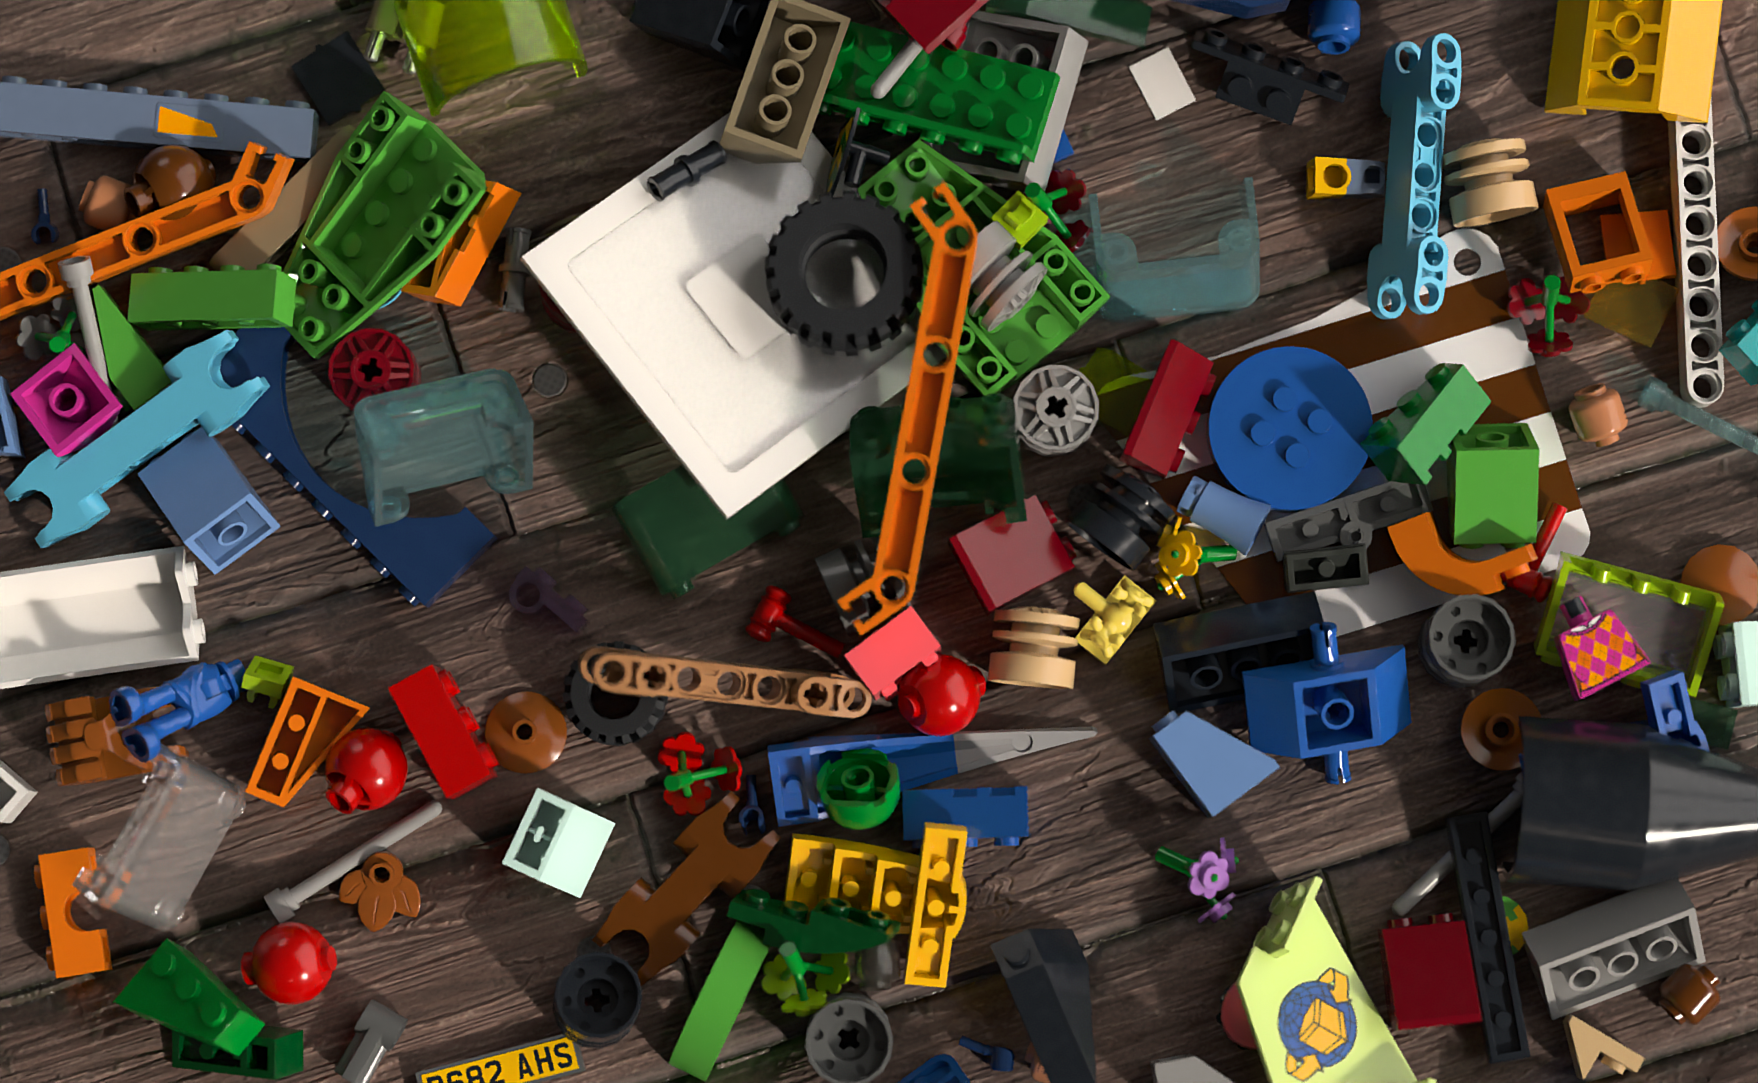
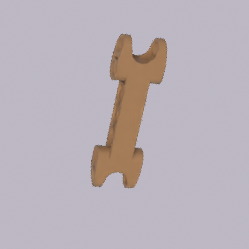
[578,646,872,718]

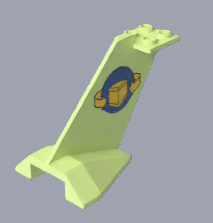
[1236,876,1437,1083]

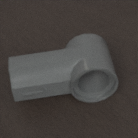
[334,999,408,1083]

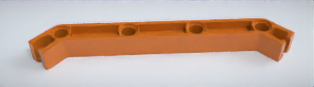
[0,141,295,321]
[838,182,978,635]

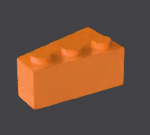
[401,180,522,307]
[245,676,370,807]

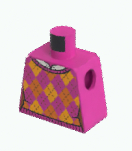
[1554,596,1651,701]

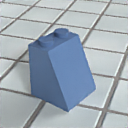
[137,426,281,575]
[1149,710,1280,818]

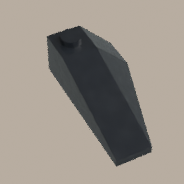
[990,929,1097,1083]

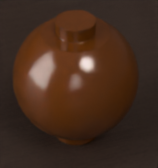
[124,145,217,220]

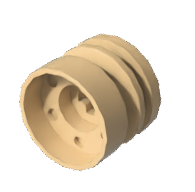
[1442,138,1539,227]
[988,606,1080,689]

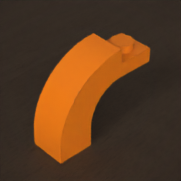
[1387,511,1538,596]

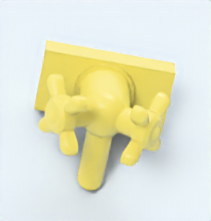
[1074,575,1157,665]

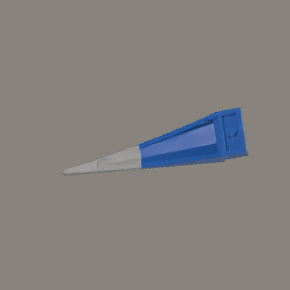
[767,727,1098,827]

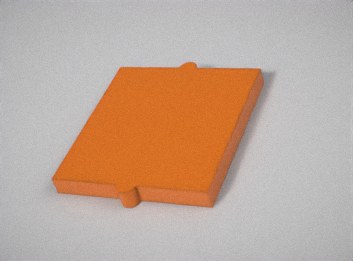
[1600,210,1676,284]

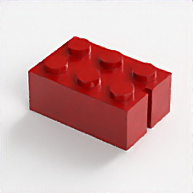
[388,664,500,800]

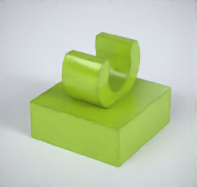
[990,190,1049,250]
[241,655,294,709]

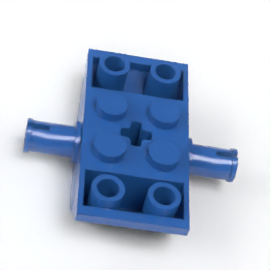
[1242,622,1412,784]

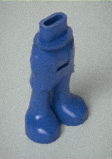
[109,659,247,762]

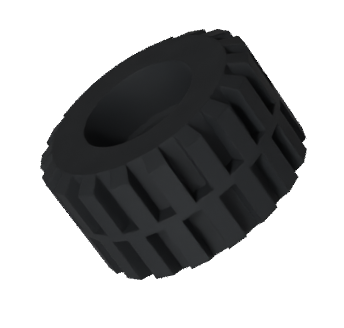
[563,641,668,746]

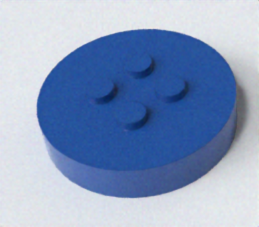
[1206,346,1373,512]

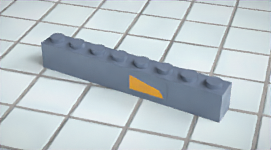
[0,76,320,163]

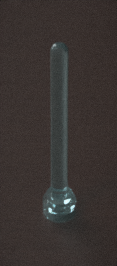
[1637,376,1758,455]

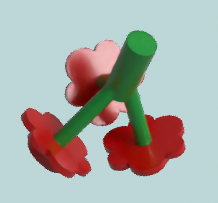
[657,732,742,816]

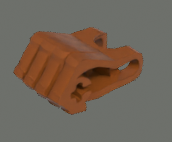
[45,686,190,786]

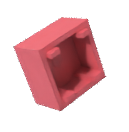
[844,606,942,701]

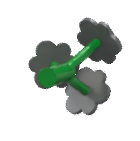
[16,295,105,360]

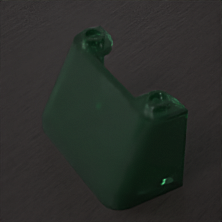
[611,465,805,600]

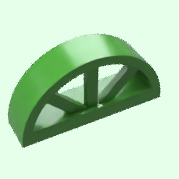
[669,920,771,1082]

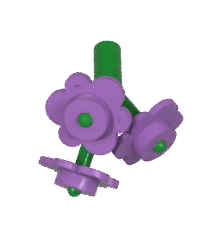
[1155,838,1239,923]

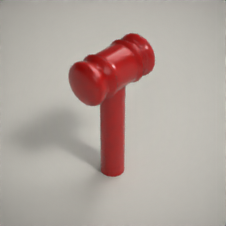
[1500,502,1567,602]
[745,585,845,659]

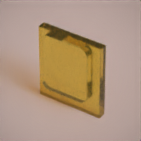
[1584,279,1680,349]

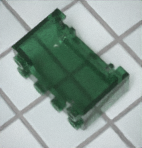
[849,393,1027,538]

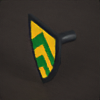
[826,107,890,197]

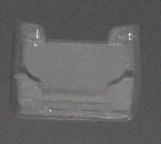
[72,743,246,932]

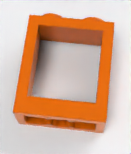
[1543,171,1653,294]

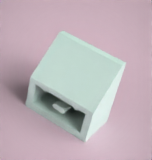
[1713,621,1758,709]
[502,788,616,898]

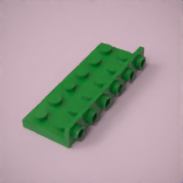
[818,21,1061,165]

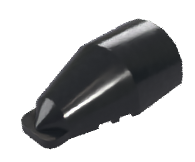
[1502,716,1758,890]

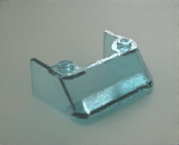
[1086,177,1260,323]

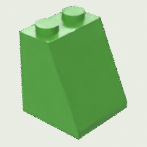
[1446,423,1540,549]

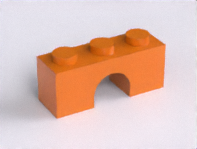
[34,847,113,978]

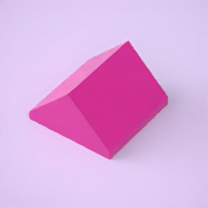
[10,343,123,457]

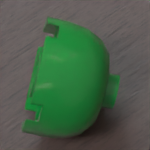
[817,748,900,830]

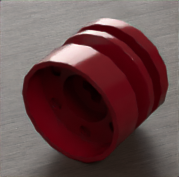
[328,328,422,421]

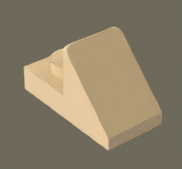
[1563,1014,1645,1080]

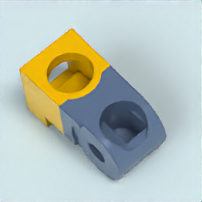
[1306,156,1385,200]

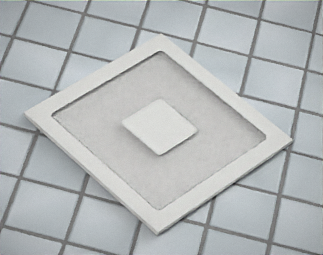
[520,112,947,520]

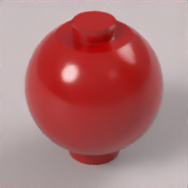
[898,654,986,736]
[325,728,408,814]
[241,922,337,1005]

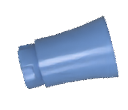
[1176,476,1272,556]

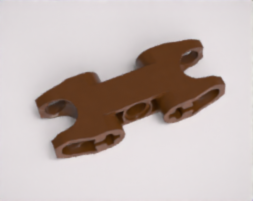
[592,791,781,987]

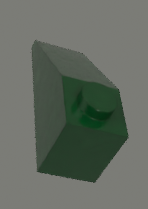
[172,1026,303,1080]

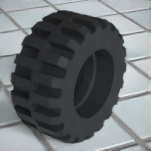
[764,191,924,357]

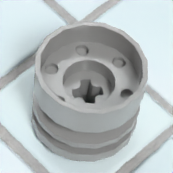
[969,221,1048,332]
[1011,365,1099,457]

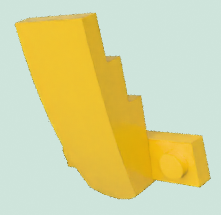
[783,822,968,988]

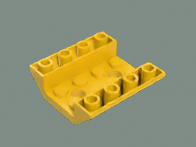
[1544,0,1723,123]

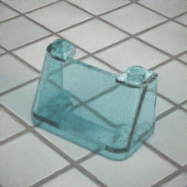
[354,368,533,527]

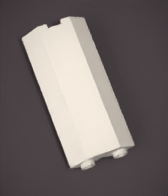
[0,546,206,689]

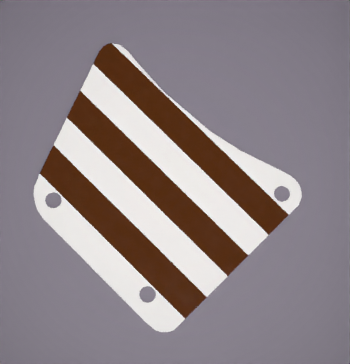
[1097,228,1590,636]

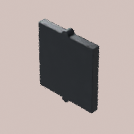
[291,31,386,127]

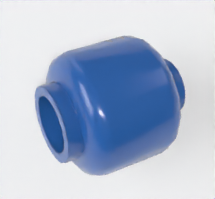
[1308,0,1361,55]

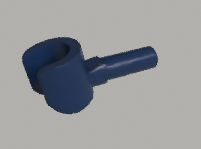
[31,188,59,245]
[739,775,766,835]
[959,1035,1015,1072]

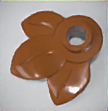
[339,851,421,932]

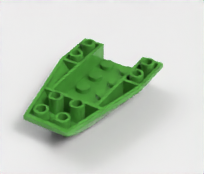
[283,91,486,359]
[857,139,1111,400]

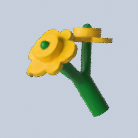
[1154,516,1237,600]

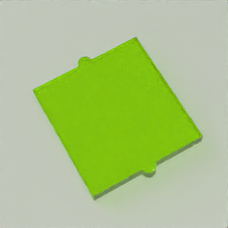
[1079,347,1152,437]

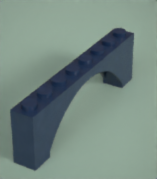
[220,327,498,608]

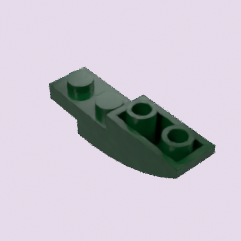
[727,889,901,954]

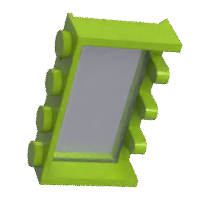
[1533,551,1725,697]

